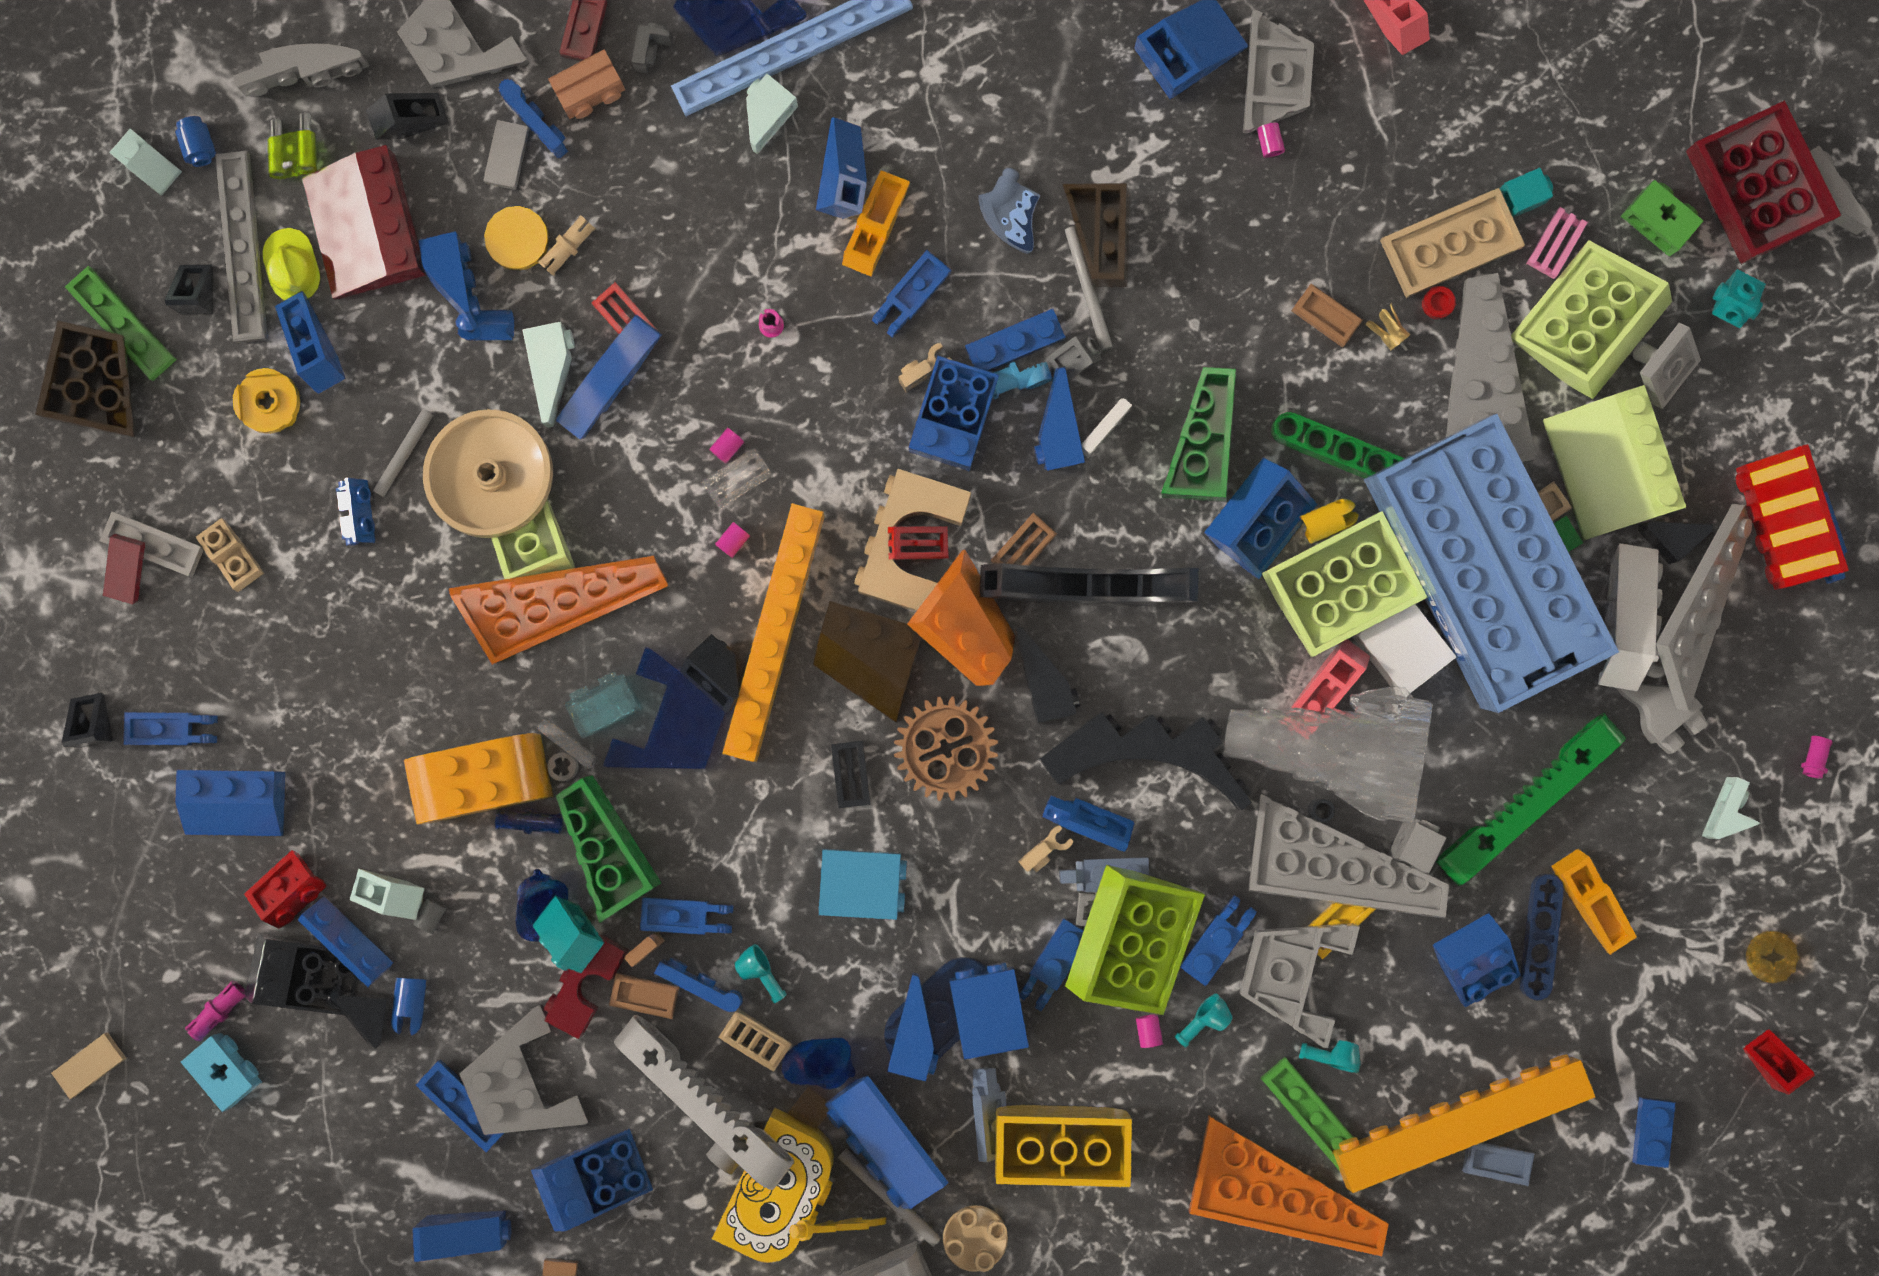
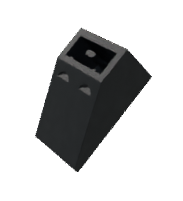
[245,933,357,1015]

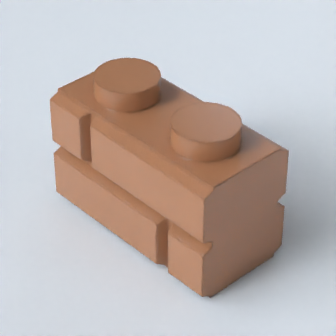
[548,49,625,119]

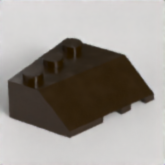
[35,320,135,437]
[813,601,922,722]

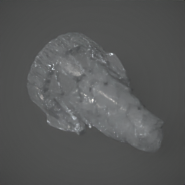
[1224,686,1433,824]

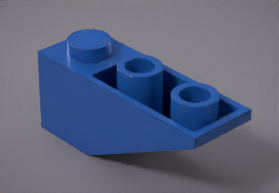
[816,117,867,219]
[419,231,481,329]

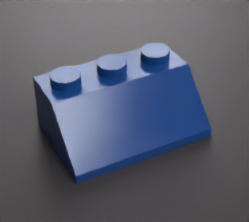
[1204,457,1318,579]
[175,770,285,836]

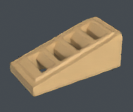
[718,1008,792,1072]

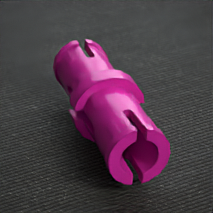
[185,980,246,1042]

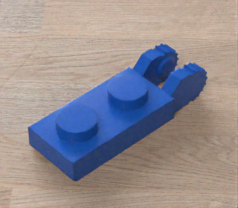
[498,79,568,158]
[872,250,952,338]
[124,712,218,745]
[1180,895,1257,986]
[640,897,733,935]
[1019,918,1084,1011]

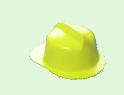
[262,228,320,300]

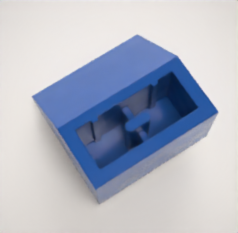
[1433,913,1521,1007]

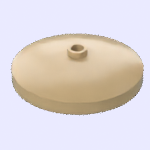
[423,409,553,538]

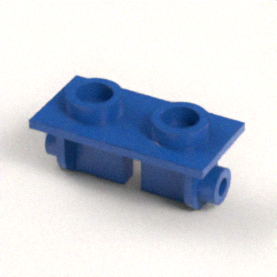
[336,478,376,546]

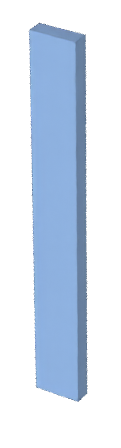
[671,0,913,116]

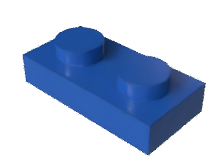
[1632,1097,1675,1168]

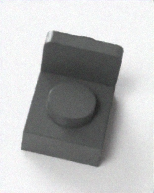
[632,23,673,74]
[1046,334,1102,382]

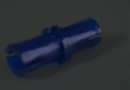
[495,808,563,835]

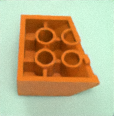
[907,550,1015,686]

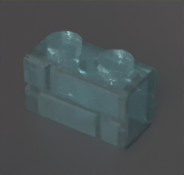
[564,672,643,738]

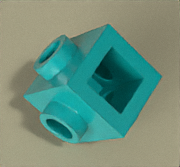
[1712,269,1766,328]

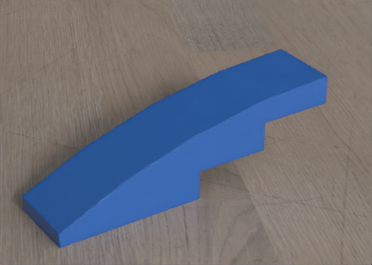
[556,315,662,440]

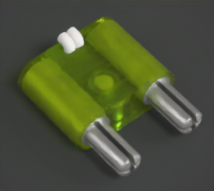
[267,112,317,180]

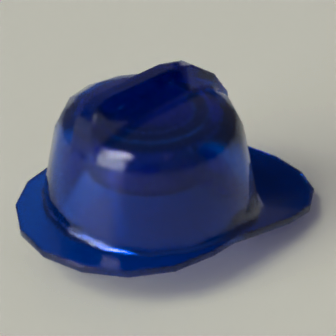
[515,869,569,942]
[782,1038,856,1090]

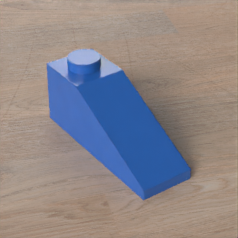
[275,291,346,394]
[1034,367,1085,471]
[887,973,939,1082]

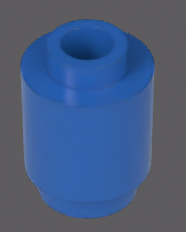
[175,116,216,167]

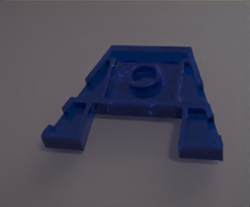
[673,0,807,57]
[603,647,725,769]

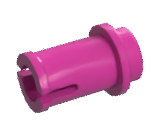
[759,309,784,338]
[1801,736,1833,779]

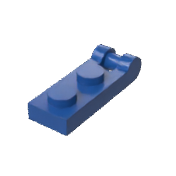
[654,957,743,1012]

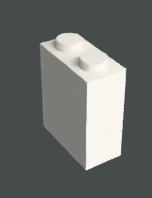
[1352,604,1456,698]

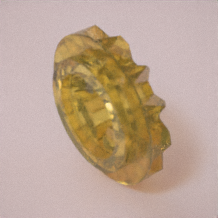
[1746,931,1801,983]

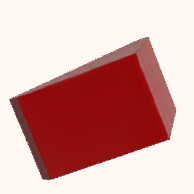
[1743,1029,1815,1095]

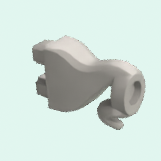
[1616,656,1708,754]

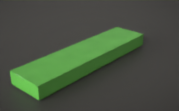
[65,266,177,381]
[1260,1057,1353,1171]

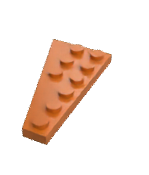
[449,556,668,665]
[1188,1116,1389,1256]

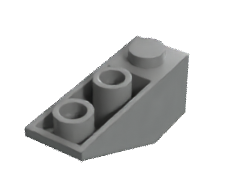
[1810,145,1873,235]

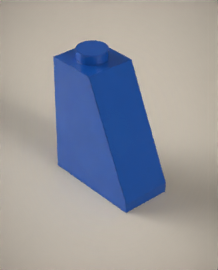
[413,1210,511,1262]

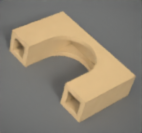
[854,469,971,612]

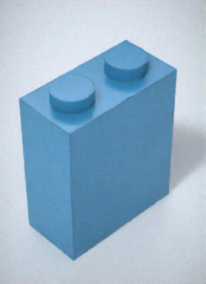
[819,849,907,920]

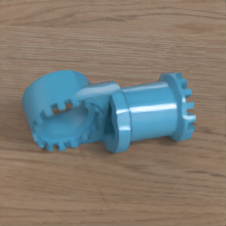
[988,362,1053,399]

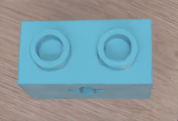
[181,1033,262,1112]

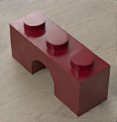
[544,933,629,1039]

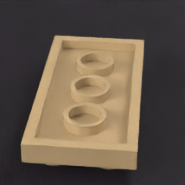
[1380,188,1525,298]

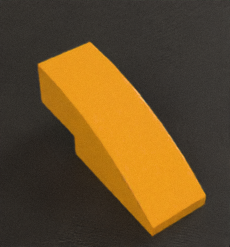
[842,170,910,277]
[1551,849,1637,955]

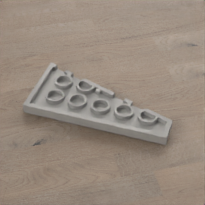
[1656,504,1752,711]
[1248,794,1449,918]

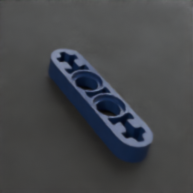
[1519,874,1564,1001]

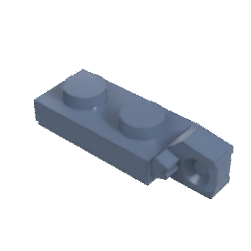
[1059,857,1149,892]
[972,1067,1007,1162]

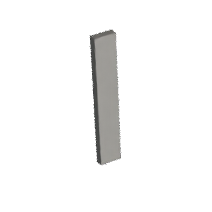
[215,151,268,343]

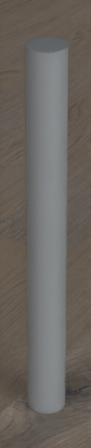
[1065,226,1113,351]
[837,1148,941,1247]

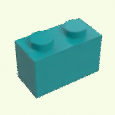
[533,896,604,973]

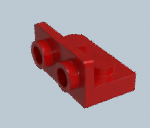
[244,850,327,929]

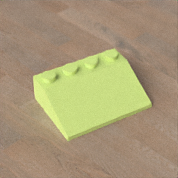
[1511,240,1672,399]
[1543,385,1686,541]
[1262,511,1428,657]

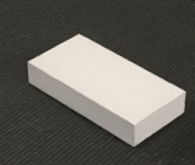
[1081,398,1132,458]

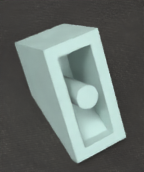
[746,74,798,154]
[350,869,424,920]

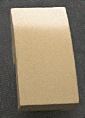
[196,518,264,592]

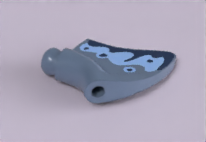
[979,168,1040,254]

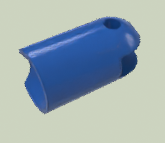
[455,310,514,341]
[391,978,427,1035]

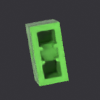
[1621,180,1704,257]

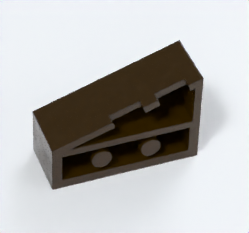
[1063,183,1130,287]

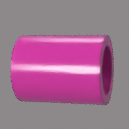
[1257,122,1285,158]
[709,427,744,464]
[715,522,750,558]
[1136,1014,1163,1048]

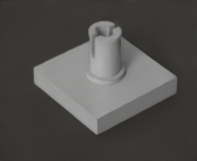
[1633,323,1701,409]

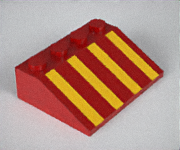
[1735,444,1849,590]

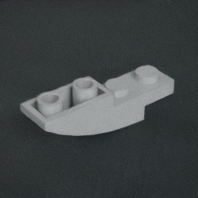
[233,43,369,97]

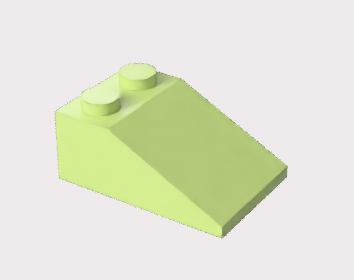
[492,499,575,579]

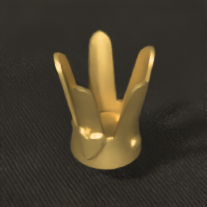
[1366,303,1411,351]

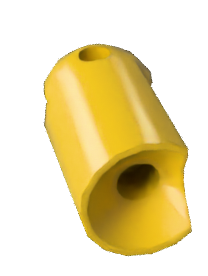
[1299,499,1359,544]

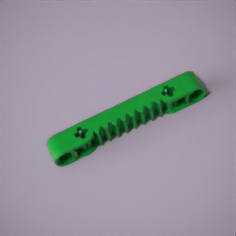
[1436,713,1626,886]

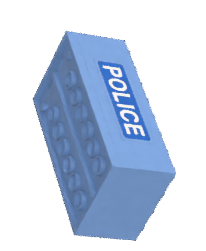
[1363,413,1619,713]

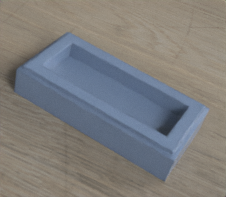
[1462,1142,1535,1186]

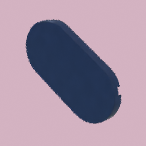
[884,957,988,1060]

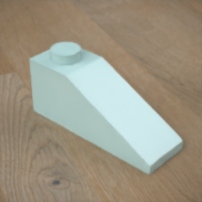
[523,322,575,428]

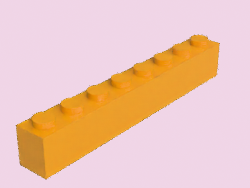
[722,503,825,762]
[1332,1054,1595,1193]

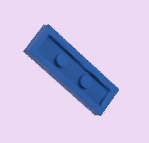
[965,309,1066,371]
[298,896,393,987]
[416,1059,504,1152]

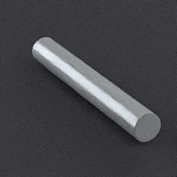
[373,409,434,497]

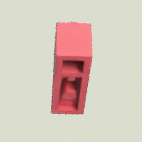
[1364,0,1430,55]
[1282,639,1370,739]

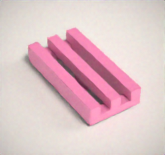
[1526,207,1588,279]

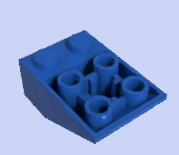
[1134,0,1248,100]
[908,356,999,471]
[531,1129,653,1231]

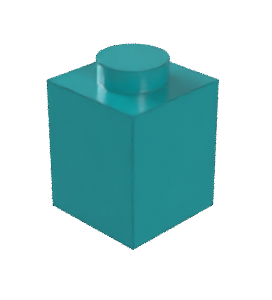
[1500,168,1553,218]

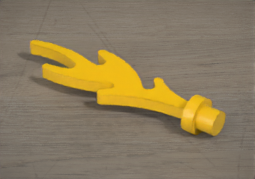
[789,1217,886,1241]

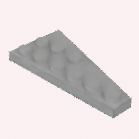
[1446,273,1536,463]

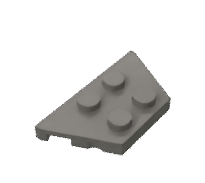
[1243,10,1314,134]

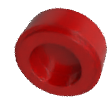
[1422,286,1456,320]

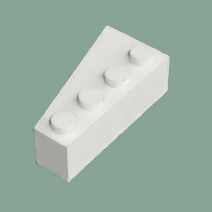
[1598,543,1663,691]

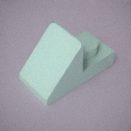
[109,129,182,196]
[1702,777,1760,839]

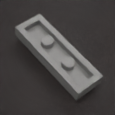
[100,512,204,577]

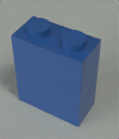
[949,962,1029,1060]

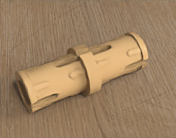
[538,215,596,276]

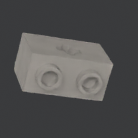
[1387,819,1446,873]

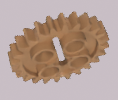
[894,697,998,801]

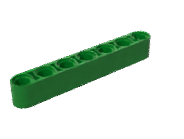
[1270,412,1405,479]

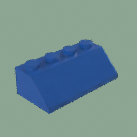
[824,1076,949,1209]

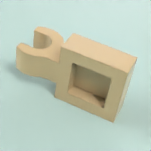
[899,343,952,392]
[1018,825,1073,872]

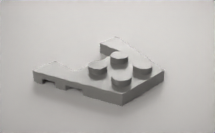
[397,0,529,88]
[1240,923,1360,1048]
[459,1005,588,1135]

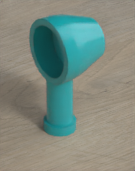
[735,944,787,1003]
[1175,994,1233,1048]
[1299,1040,1361,1073]

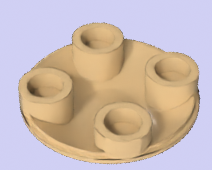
[943,1205,1008,1272]

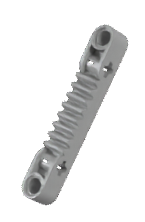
[614,1015,794,1190]

